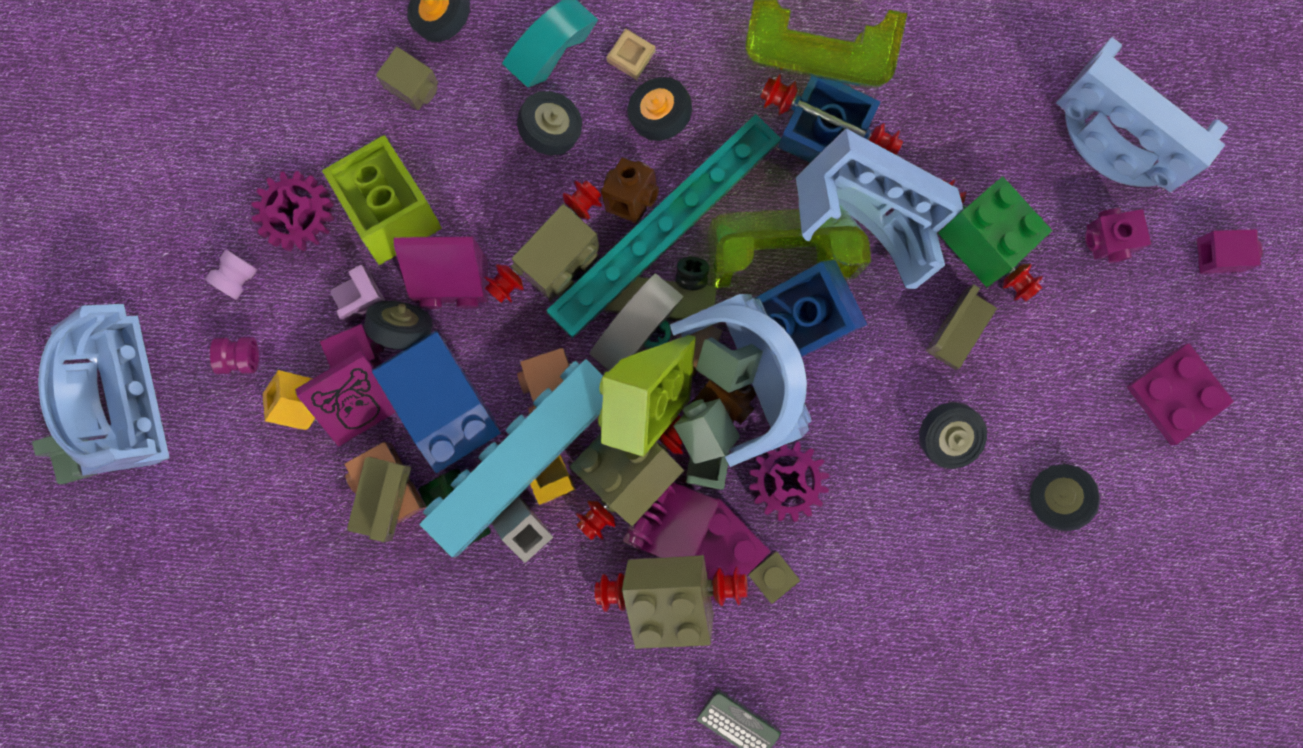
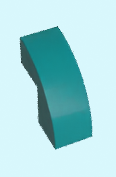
[502,0,598,87]

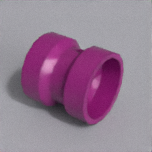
[210,337,259,375]

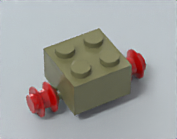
[484,180,602,303]
[569,415,684,540]
[594,555,748,649]

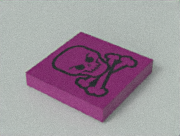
[295,350,396,447]

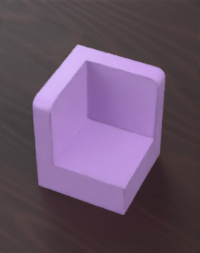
[331,265,385,323]

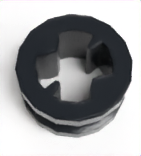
[675,256,710,291]

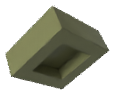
[748,551,801,604]

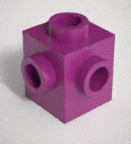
[1085,208,1151,263]

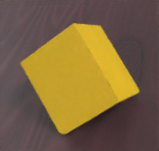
[262,370,315,430]
[530,455,576,505]

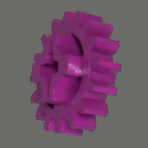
[251,171,335,252]
[748,442,830,522]

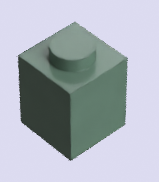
[674,398,740,464]

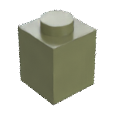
[376,46,438,111]

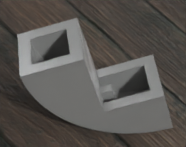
[589,273,684,371]
[492,495,553,563]

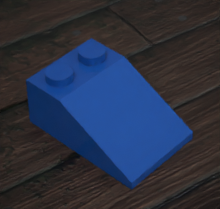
[754,260,868,357]
[372,330,501,473]

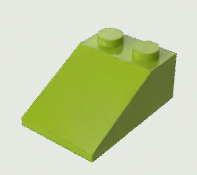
[322,135,443,265]
[598,335,696,457]

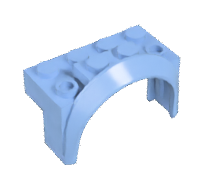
[1056,37,1228,192]
[796,128,964,289]
[670,294,812,467]
[38,304,169,476]

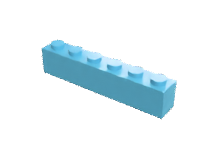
[419,359,603,558]

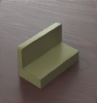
[925,284,997,370]
[347,457,411,542]

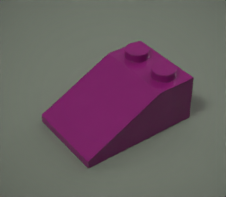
[394,237,488,309]

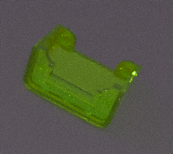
[745,0,908,88]
[708,208,871,288]

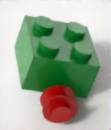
[938,176,1053,302]

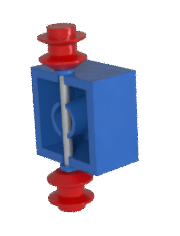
[760,70,903,163]

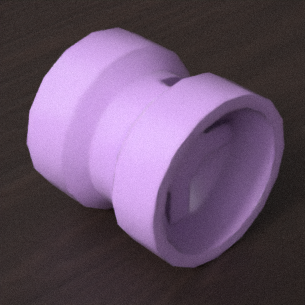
[204,249,257,300]

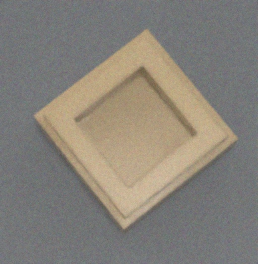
[606,28,656,80]

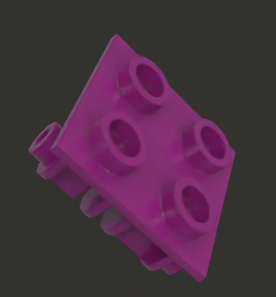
[622,483,720,558]

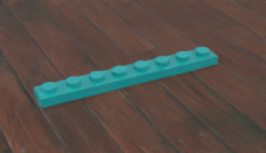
[546,114,781,339]

